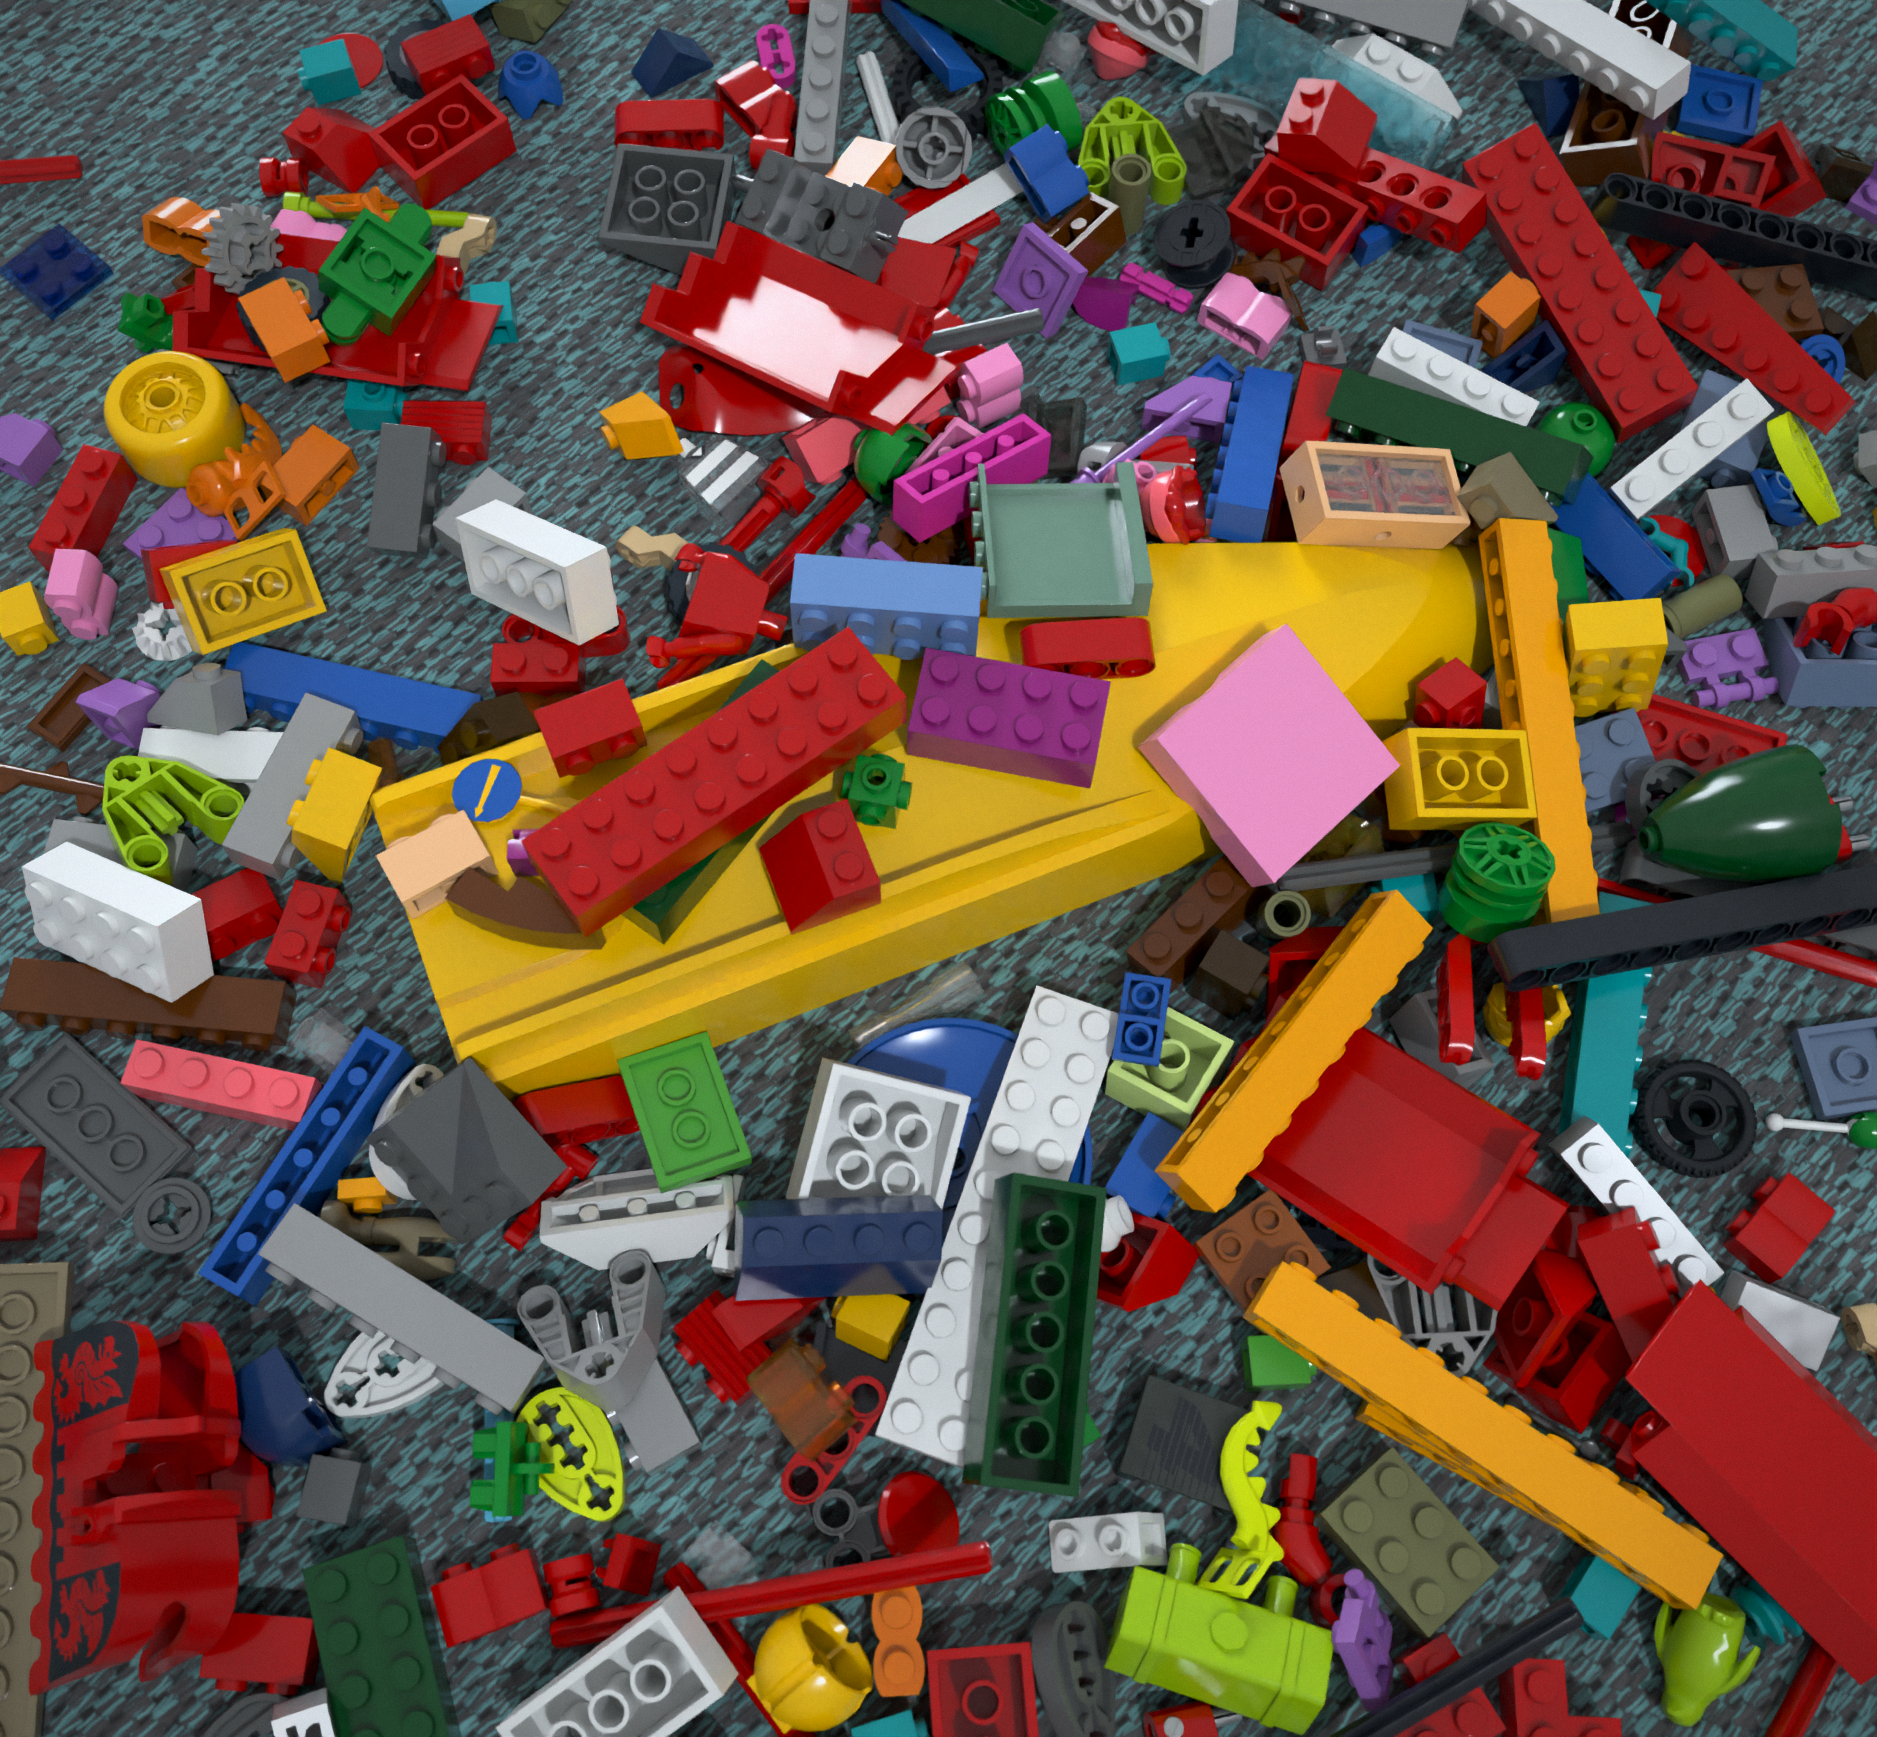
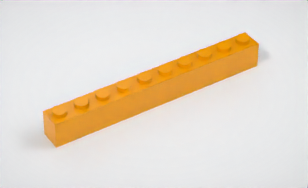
[1478,518,1601,926]
[1243,1261,1723,1610]

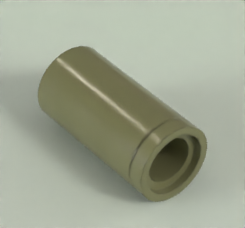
[1108,154,1151,235]
[1662,573,1742,639]
[1253,891,1311,941]

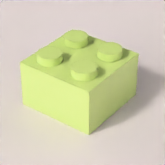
[1105,1007,1235,1132]

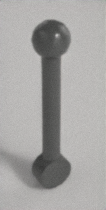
[1504,1396,1599,1460]

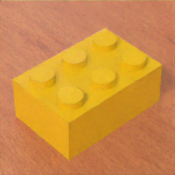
[159,528,327,655]
[1562,598,1668,717]
[1381,728,1538,830]

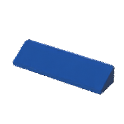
[881,0,984,92]

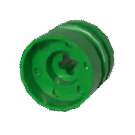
[985,70,1082,161]
[1438,822,1556,943]

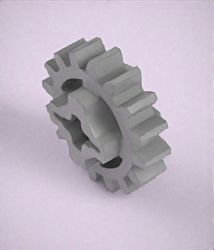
[201,203,283,294]

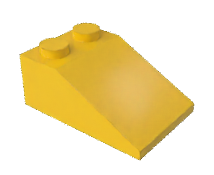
[286,747,382,885]

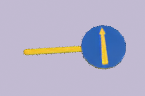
[452,759,572,824]

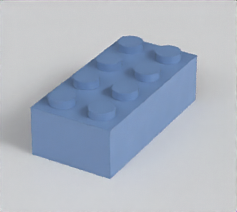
[790,553,983,660]

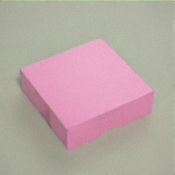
[1138,623,1400,887]

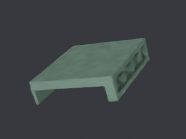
[969,462,1153,618]

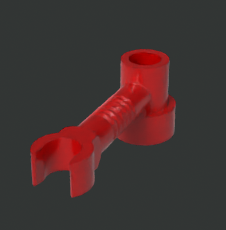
[503,1144,600,1252]

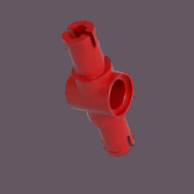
[749,93,796,175]

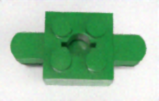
[318,203,437,346]

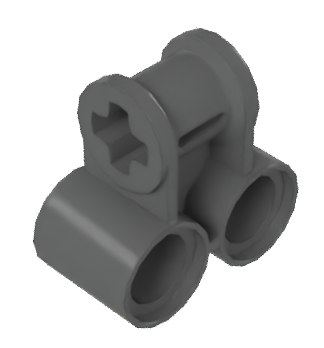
[813,1489,890,1569]

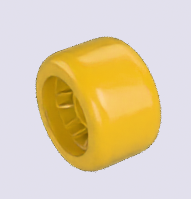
[104,351,246,489]

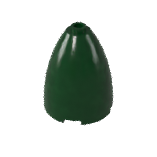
[1637,744,1842,883]

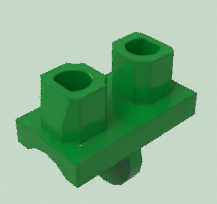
[118,292,173,353]
[469,1421,555,1517]

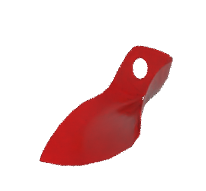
[659,343,827,436]

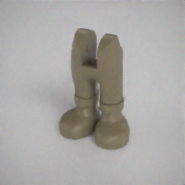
[320,1200,458,1281]

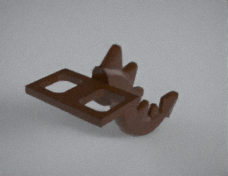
[1228,248,1309,331]

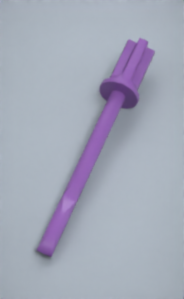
[1071,392,1213,483]

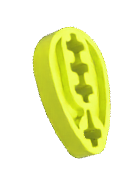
[1767,411,1841,526]
[516,1387,625,1522]

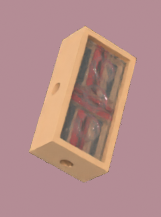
[1280,440,1471,549]

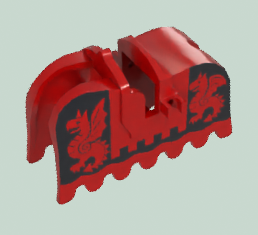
[29,1321,244,1696]

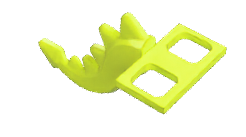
[1196,1401,1284,1599]

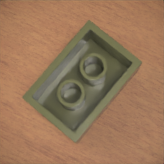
[1314,1447,1500,1638]

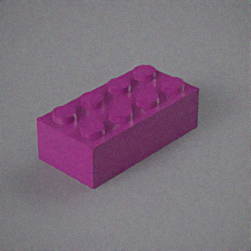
[907,648,1111,789]

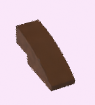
[445,867,607,950]

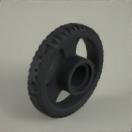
[1634,1059,1757,1178]

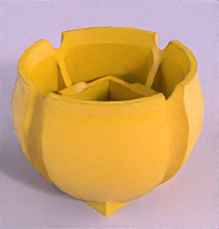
[746,1603,874,1734]

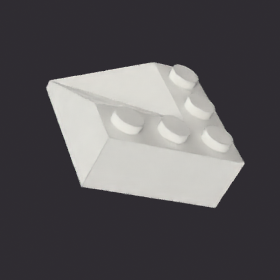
[786,1057,971,1209]

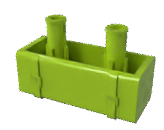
[1104,1543,1333,1736]

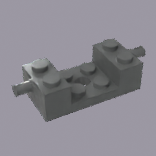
[731,148,908,284]

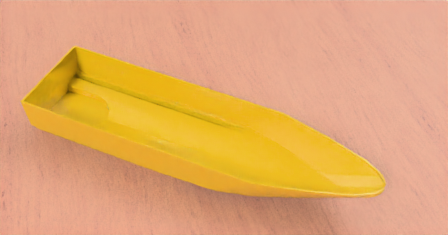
[369,540,1494,1104]

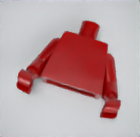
[876,237,979,310]
[646,543,788,669]

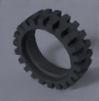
[892,39,1003,142]

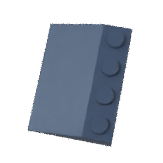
[1762,616,1877,709]

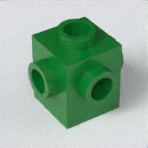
[841,754,912,829]

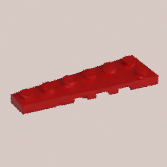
[1652,242,1855,436]

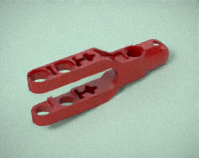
[1436,931,1547,1081]

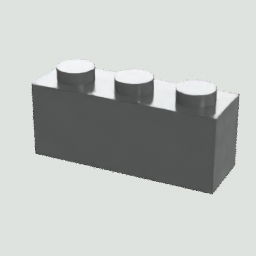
[367,423,446,559]

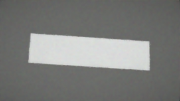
[897,163,1024,244]

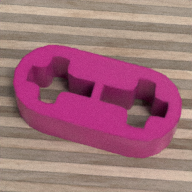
[756,24,796,89]

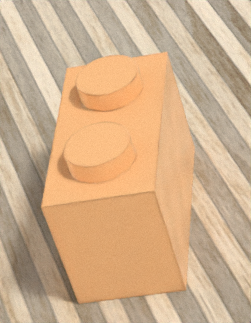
[376,809,499,919]

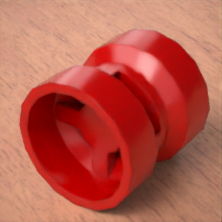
[259,157,309,197]
[542,1553,601,1618]

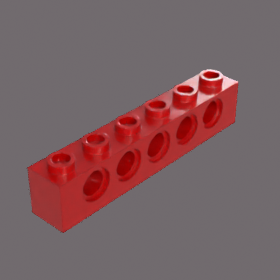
[1264,133,1487,254]

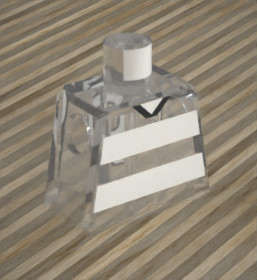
[672,434,771,533]

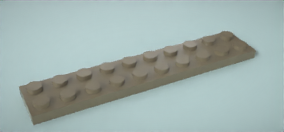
[0,1262,75,1737]

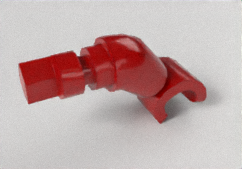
[1793,587,1877,655]
[1271,1453,1347,1631]

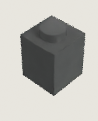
[296,1448,372,1528]

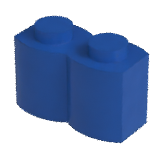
[1003,124,1089,224]

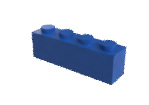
[1551,472,1682,601]

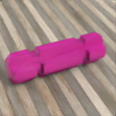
[1119,263,1193,314]

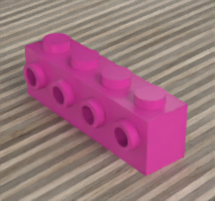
[892,413,1051,543]

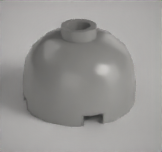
[894,106,972,189]

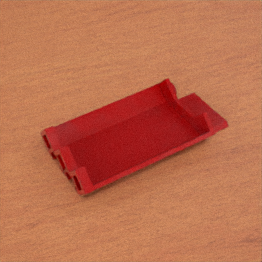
[640,221,961,436]
[173,233,504,391]
[1186,986,1571,1312]
[1625,1279,1877,1686]

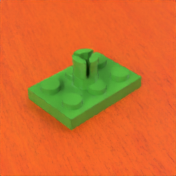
[617,1031,752,1194]

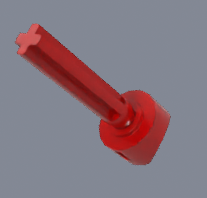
[718,456,816,553]

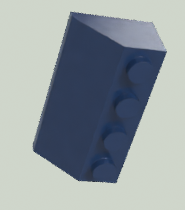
[734,1195,943,1301]

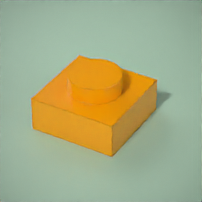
[338,1177,397,1214]

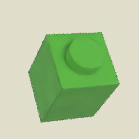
[1241,1335,1317,1392]

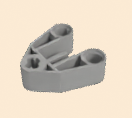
[517,1250,666,1411]
[1359,1252,1497,1378]

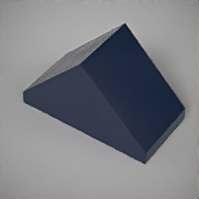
[631,28,714,98]
[1517,72,1580,139]
[1482,319,1569,394]

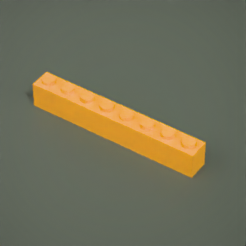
[1154,890,1433,1213]

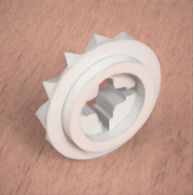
[132,602,192,661]

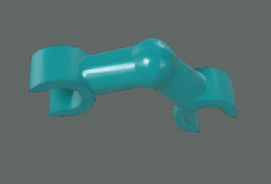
[1638,517,1695,592]

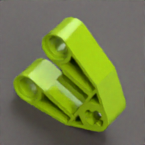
[1078,97,1187,205]
[102,755,244,886]

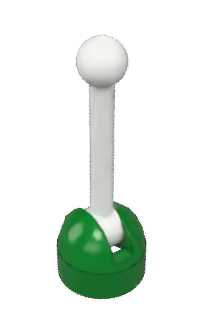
[1765,1112,1877,1149]

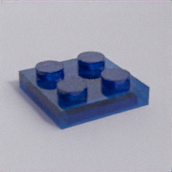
[0,223,114,321]

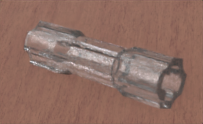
[848,960,984,1051]

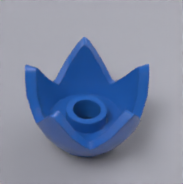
[498,50,563,119]

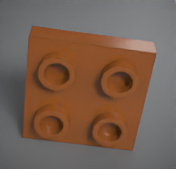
[1193,1189,1331,1325]

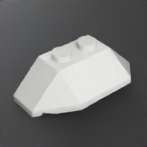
[1316,33,1463,142]
[540,1169,735,1270]

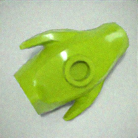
[1654,1591,1760,1727]

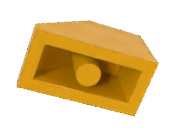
[599,391,684,460]

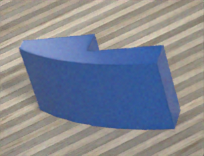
[1352,222,1405,268]
[1751,468,1808,527]
[1112,972,1172,1067]

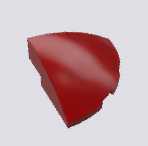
[1651,131,1776,271]

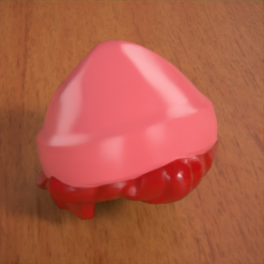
[1087,20,1158,81]
[1139,465,1206,545]

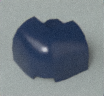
[233,1346,348,1467]

